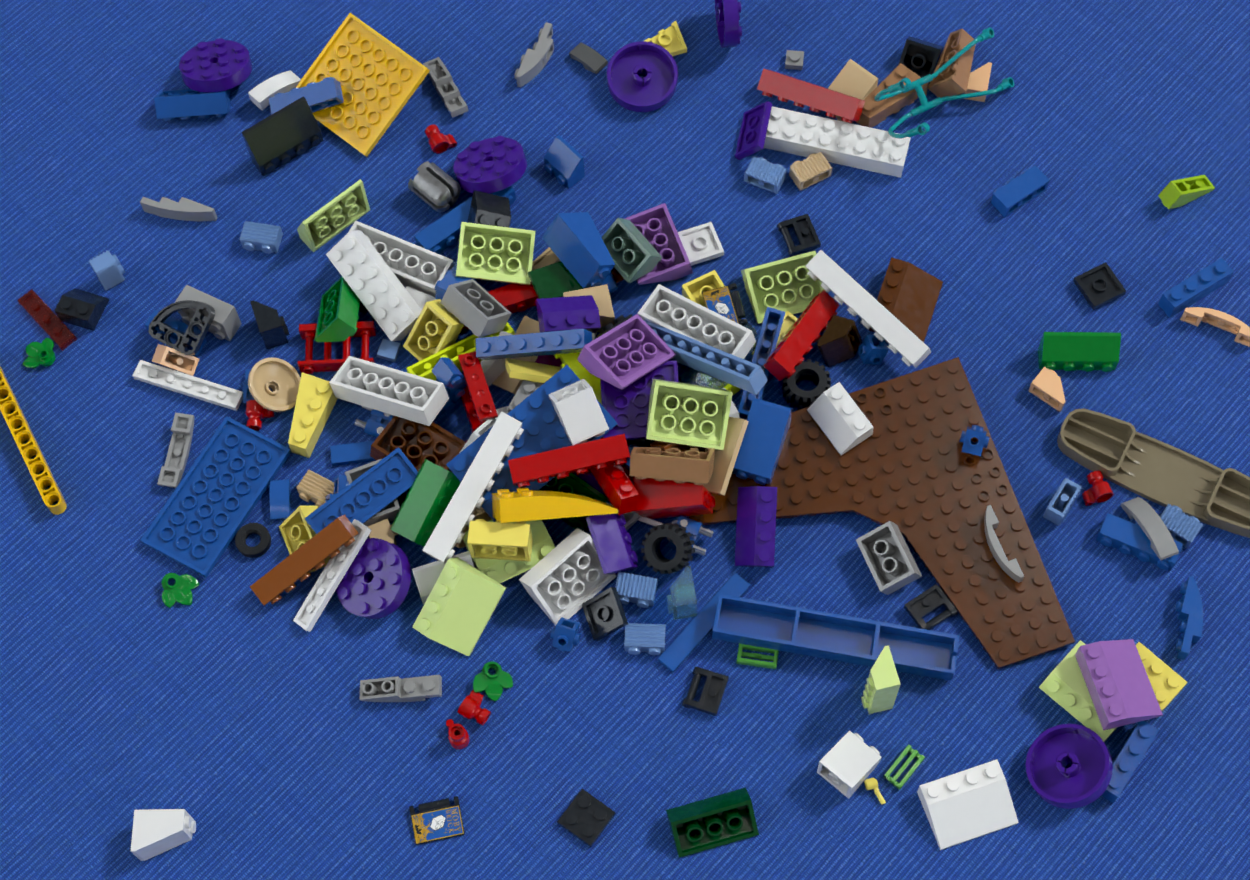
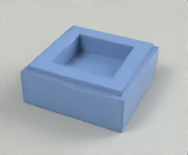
[377,339,401,362]

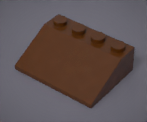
[869,257,943,343]
[370,416,466,472]

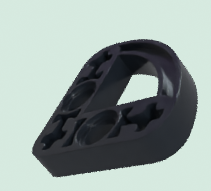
[148,300,215,355]

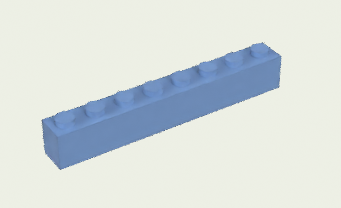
[644,319,768,395]

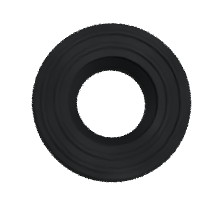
[235,523,271,558]

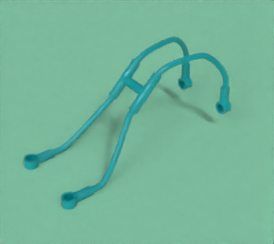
[874,27,1014,139]

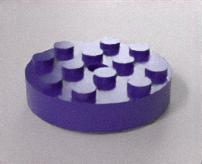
[714,0,742,48]
[179,38,252,93]
[607,41,678,112]
[453,136,527,193]
[336,538,411,619]
[1026,724,1113,809]

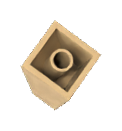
[828,59,878,123]
[563,284,615,333]

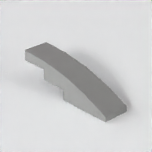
[423,57,469,118]
[140,197,218,221]

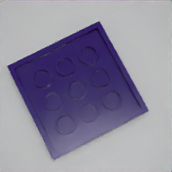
[600,360,679,440]

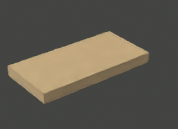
[492,316,540,394]
[703,417,749,496]

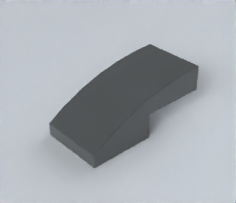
[569,43,608,74]

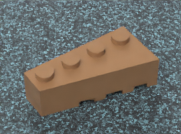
[928,28,976,98]
[856,63,929,128]
[629,447,715,485]

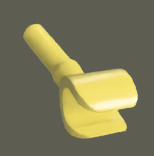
[864,778,886,805]

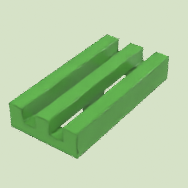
[736,644,779,669]
[884,744,925,790]

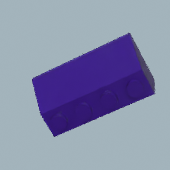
[735,486,777,568]

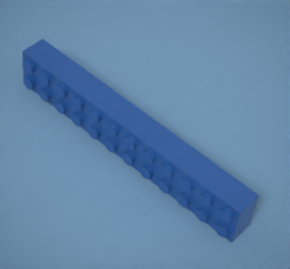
[712,594,959,681]

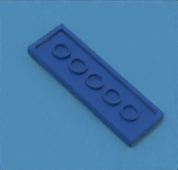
[304,447,419,534]

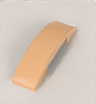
[1180,307,1250,347]

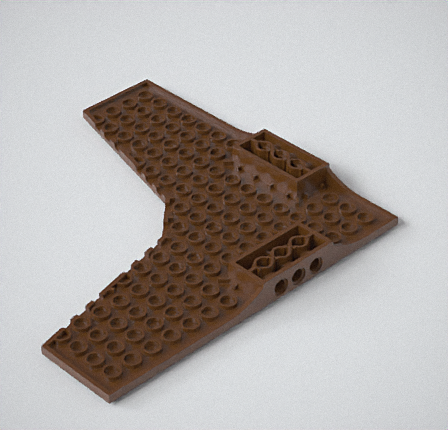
[689,357,1075,669]

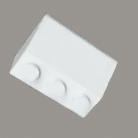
[807,382,874,455]
[412,551,474,604]

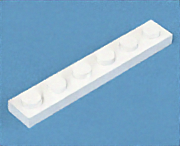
[133,360,243,411]
[293,519,372,632]

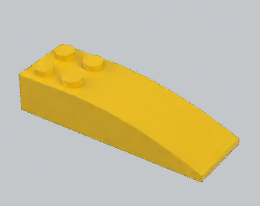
[492,487,618,523]

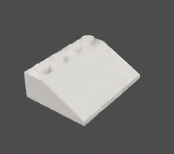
[519,528,616,626]
[917,759,1019,850]

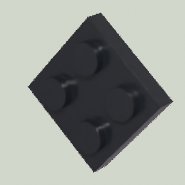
[1073,262,1126,310]
[582,587,628,641]
[557,789,616,847]

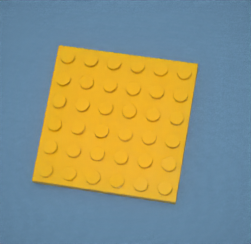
[295,13,430,157]

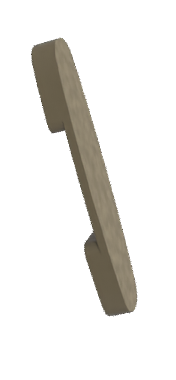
[1057,408,1250,538]

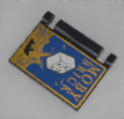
[702,283,748,326]
[409,796,465,845]

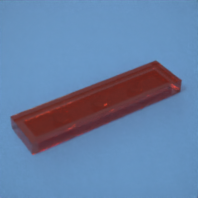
[17,289,77,351]

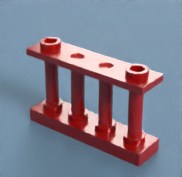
[298,321,376,374]
[458,352,498,433]

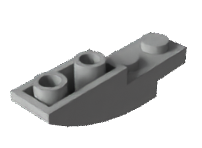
[515,22,554,87]
[360,675,442,702]

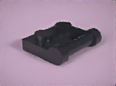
[777,214,821,257]
[904,584,958,630]
[682,667,729,716]

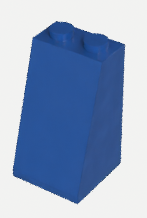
[542,212,615,289]
[733,398,791,485]

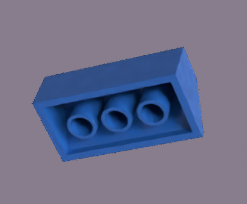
[154,89,231,121]

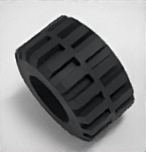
[782,359,831,410]
[641,523,695,574]

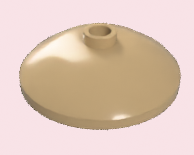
[248,358,301,412]

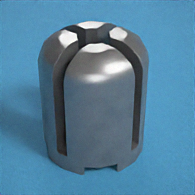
[408,161,461,212]

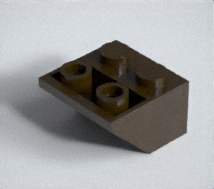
[817,315,863,367]

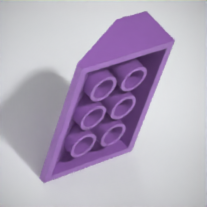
[624,203,693,285]
[577,314,676,390]
[1075,639,1163,731]

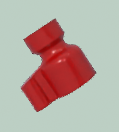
[425,124,457,154]
[246,400,274,431]
[1082,470,1114,506]
[457,690,491,726]
[446,719,470,749]

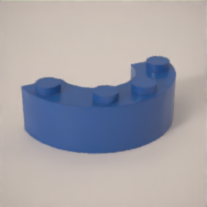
[431,357,466,419]

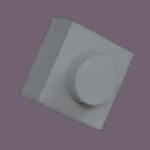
[785,50,804,70]

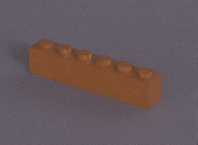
[250,514,359,605]

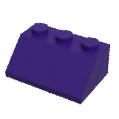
[536,295,601,333]
[586,513,638,575]

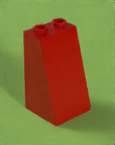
[633,476,715,519]

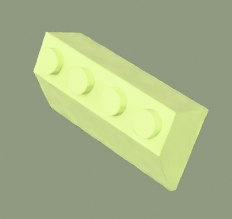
[861,645,901,714]

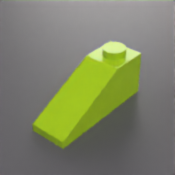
[1158,175,1215,209]

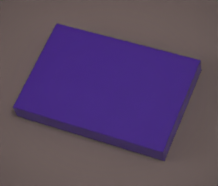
[735,101,772,160]

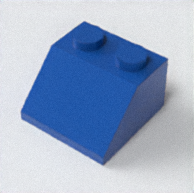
[544,135,585,189]

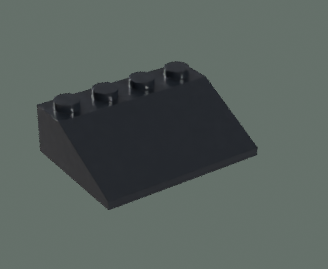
[242,96,324,176]

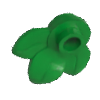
[22,338,56,368]
[162,573,199,608]
[473,661,513,701]

